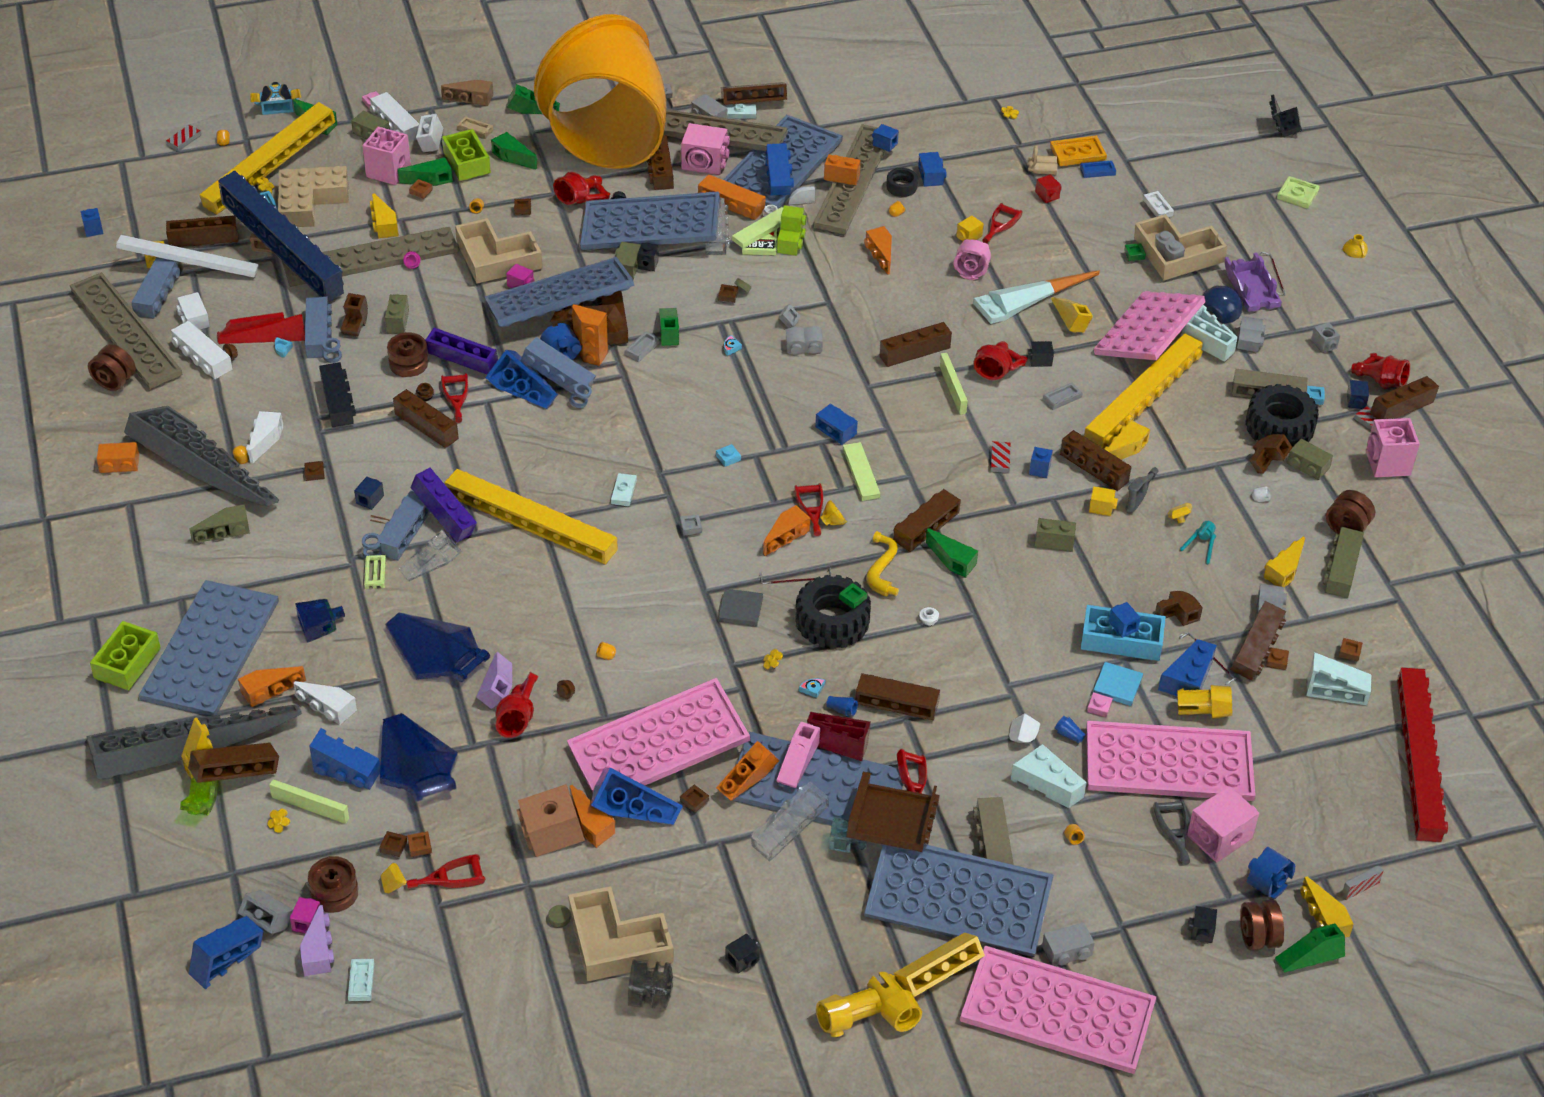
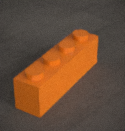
[698,174,766,220]

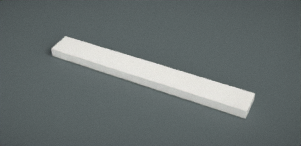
[116,235,259,278]

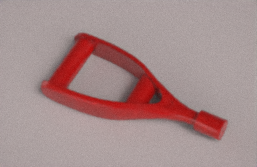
[982,203,1023,244]
[441,373,468,423]
[794,483,823,536]
[897,749,927,794]
[406,854,486,889]

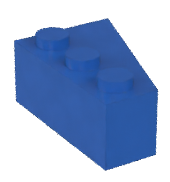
[765,143,794,196]
[1158,639,1217,696]
[309,728,381,790]
[189,916,263,989]

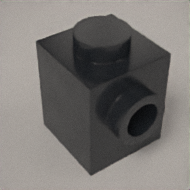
[638,242,659,272]
[1027,341,1054,367]
[1187,906,1217,943]
[725,933,761,974]

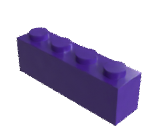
[425,327,498,375]
[410,467,477,543]

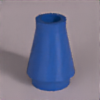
[826,696,858,717]
[1055,716,1086,744]

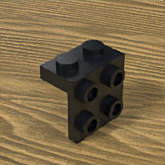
[1269,94,1302,137]

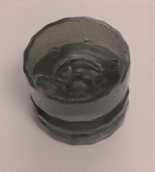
[628,959,674,1010]

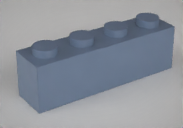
[131,257,180,318]

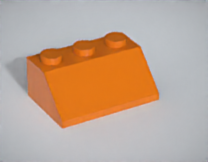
[572,304,608,366]

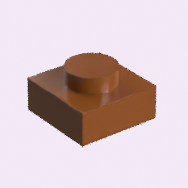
[409,179,433,199]
[1339,638,1363,662]
[1266,647,1289,670]
[407,831,432,857]

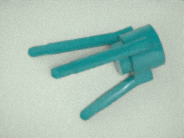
[1180,521,1216,564]

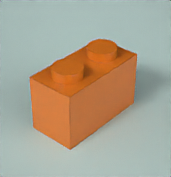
[824,154,861,185]
[97,442,140,473]

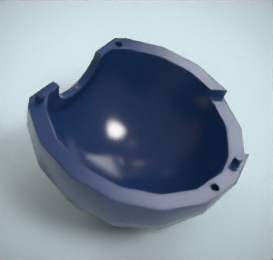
[1202,286,1242,324]

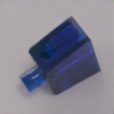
[295,599,345,643]

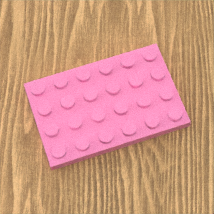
[1093,291,1205,360]

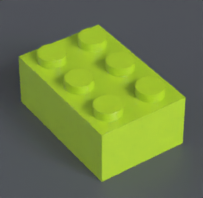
[442,129,491,181]
[90,621,161,691]

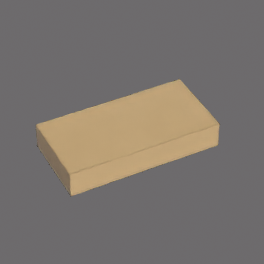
[457,117,493,139]

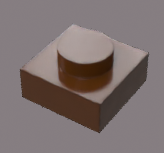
[514,198,531,215]
[718,284,738,303]
[304,461,325,481]
[680,784,709,813]
[379,831,408,857]

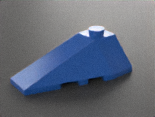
[485,349,558,409]
[590,767,683,825]

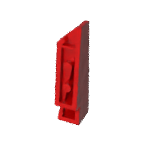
[217,312,305,344]

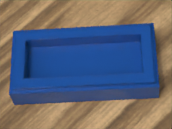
[1080,161,1116,178]

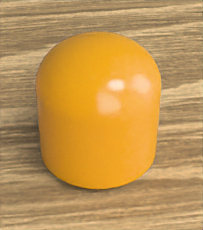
[216,130,230,146]
[469,198,484,214]
[889,201,906,217]
[233,445,249,464]
[596,641,616,660]
[1064,824,1085,845]

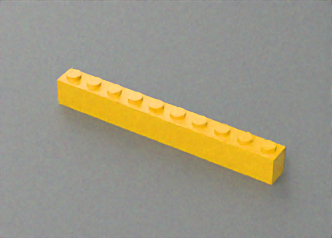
[199,102,335,215]
[1084,334,1203,449]
[444,469,618,565]

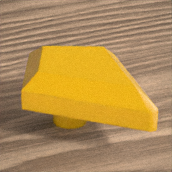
[1167,503,1193,524]
[381,863,407,893]

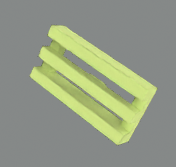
[364,555,386,589]

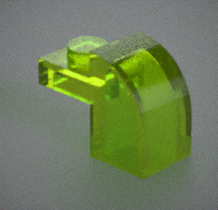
[180,778,219,815]

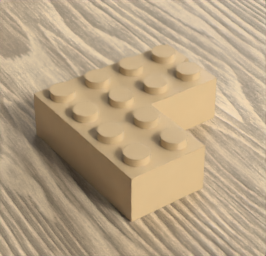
[278,166,349,227]
[1134,214,1227,280]
[455,218,543,284]
[568,886,674,981]

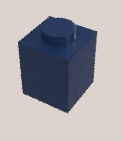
[1347,380,1369,409]
[354,476,384,510]

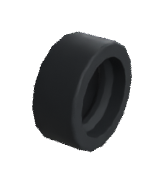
[886,168,918,197]

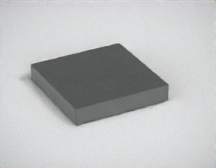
[719,589,763,627]

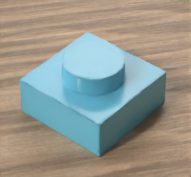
[1307,386,1325,405]
[716,444,741,467]

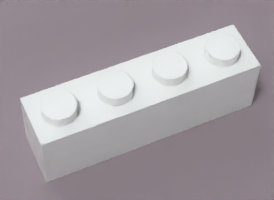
[370,92,419,143]
[171,321,233,379]

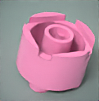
[954,239,991,280]

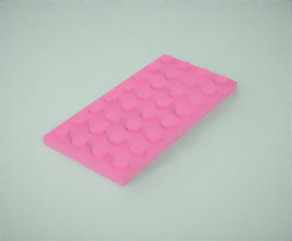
[567,678,751,794]
[1086,721,1256,801]
[960,946,1157,1074]

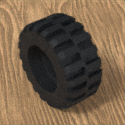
[1245,384,1319,447]
[795,575,871,649]

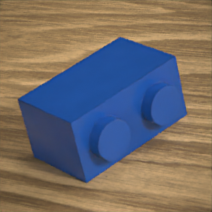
[918,152,947,187]
[815,403,858,445]

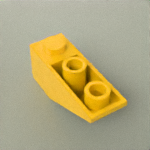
[370,193,399,239]
[1051,297,1093,333]
[1104,420,1150,460]
[1264,536,1305,588]
[181,717,213,783]
[1300,876,1354,938]

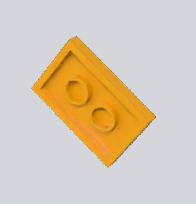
[1050,135,1107,166]

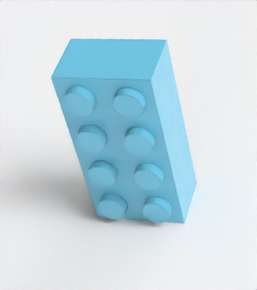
[1081,605,1166,661]

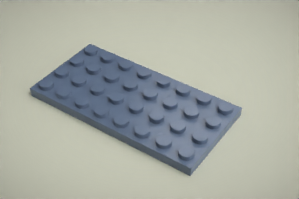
[723,114,843,209]
[580,192,720,250]
[484,257,635,327]
[139,580,279,716]
[725,731,904,829]
[864,844,1054,957]

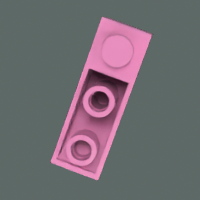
[776,722,820,788]

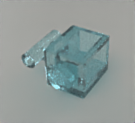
[829,817,867,853]

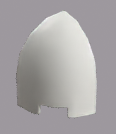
[788,186,815,205]
[1009,713,1040,743]

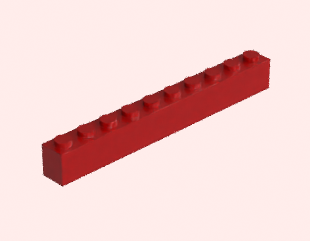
[1397,667,1448,842]

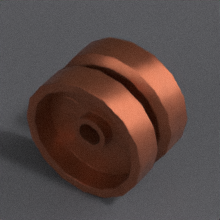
[387,332,429,377]
[87,344,136,391]
[1326,490,1376,534]
[308,856,358,913]
[1240,899,1284,951]

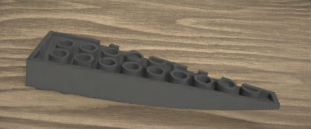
[124,406,279,506]
[86,704,302,780]

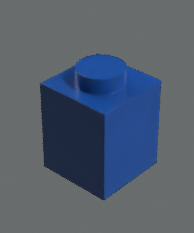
[872,124,899,152]
[80,208,104,237]
[1029,447,1053,478]
[1108,602,1141,638]

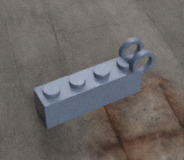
[305,297,342,363]
[521,337,596,408]
[362,490,430,561]

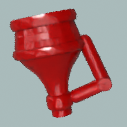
[553,172,611,205]
[973,341,1028,380]
[1351,353,1410,389]
[495,672,538,738]

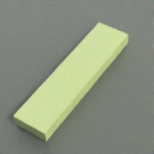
[732,207,783,248]
[939,353,968,415]
[843,442,880,501]
[269,780,349,824]

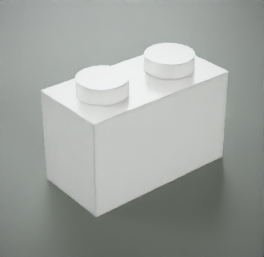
[416,114,443,152]
[176,292,210,330]

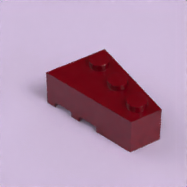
[807,712,871,762]

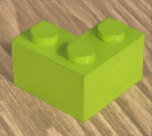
[777,205,807,256]

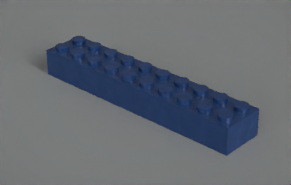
[218,171,344,303]

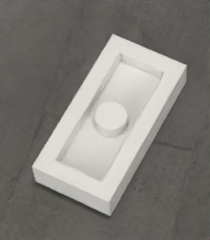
[1143,191,1174,217]

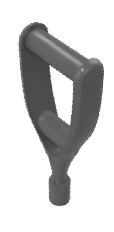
[1125,467,1159,512]
[1153,799,1190,865]

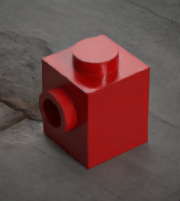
[1035,174,1062,203]

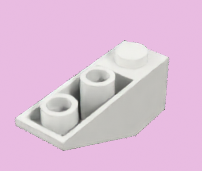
[246,411,283,463]
[294,681,357,725]

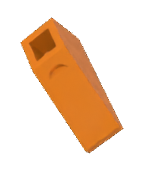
[864,226,892,275]
[763,505,810,556]
[238,666,306,707]
[716,741,780,801]
[569,785,615,848]

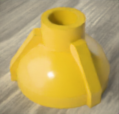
[1342,234,1368,258]
[820,500,847,526]

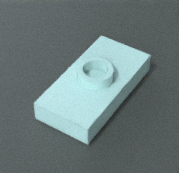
[724,104,756,119]
[611,473,637,506]
[348,959,375,1001]

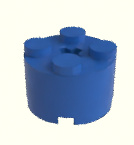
[540,323,582,360]
[1246,846,1296,898]

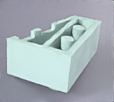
[1181,305,1238,362]
[1306,652,1371,706]
[1011,744,1086,808]

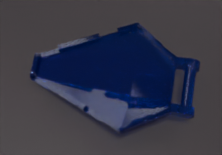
[385,612,490,682]
[380,713,458,802]

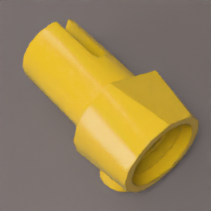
[1177,685,1233,719]
[867,972,922,1032]
[816,988,882,1037]

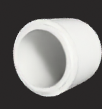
[1252,486,1271,502]

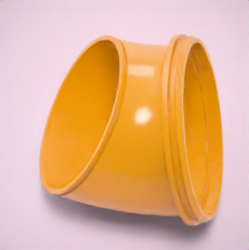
[534,14,666,169]

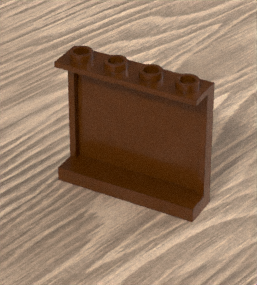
[846,771,940,852]

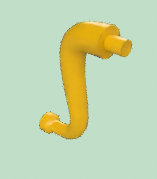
[866,531,899,597]

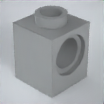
[1311,323,1340,353]

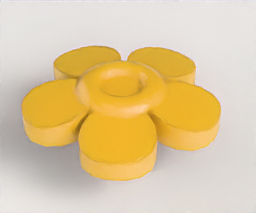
[1001,106,1019,119]
[256,177,274,193]
[763,649,783,669]
[267,808,290,833]

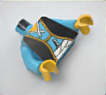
[250,82,301,115]

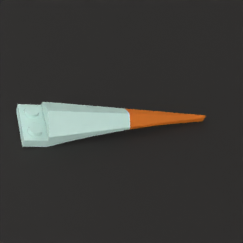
[973,270,1100,324]

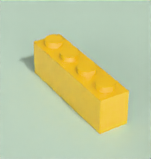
[893,933,985,997]

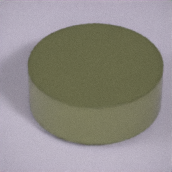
[734,278,752,293]
[548,905,570,927]

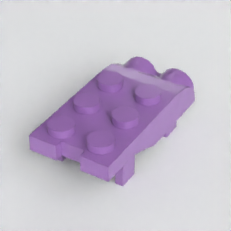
[1225,252,1282,312]

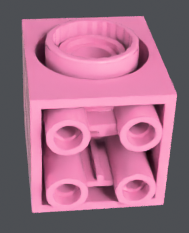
[681,123,730,175]
[362,127,411,185]
[1366,418,1420,477]
[1187,786,1259,863]

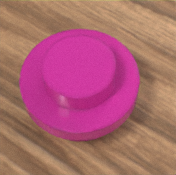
[403,252,421,269]

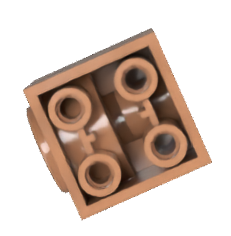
[516,784,585,857]

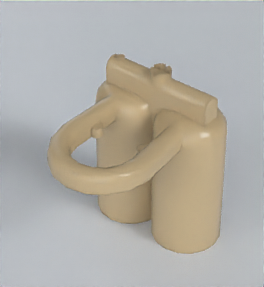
[1027,145,1057,175]

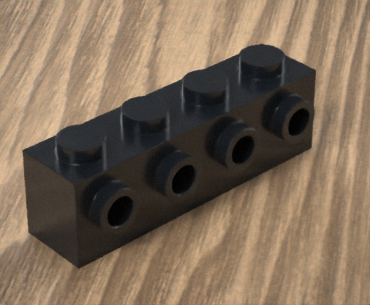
[319,362,356,428]

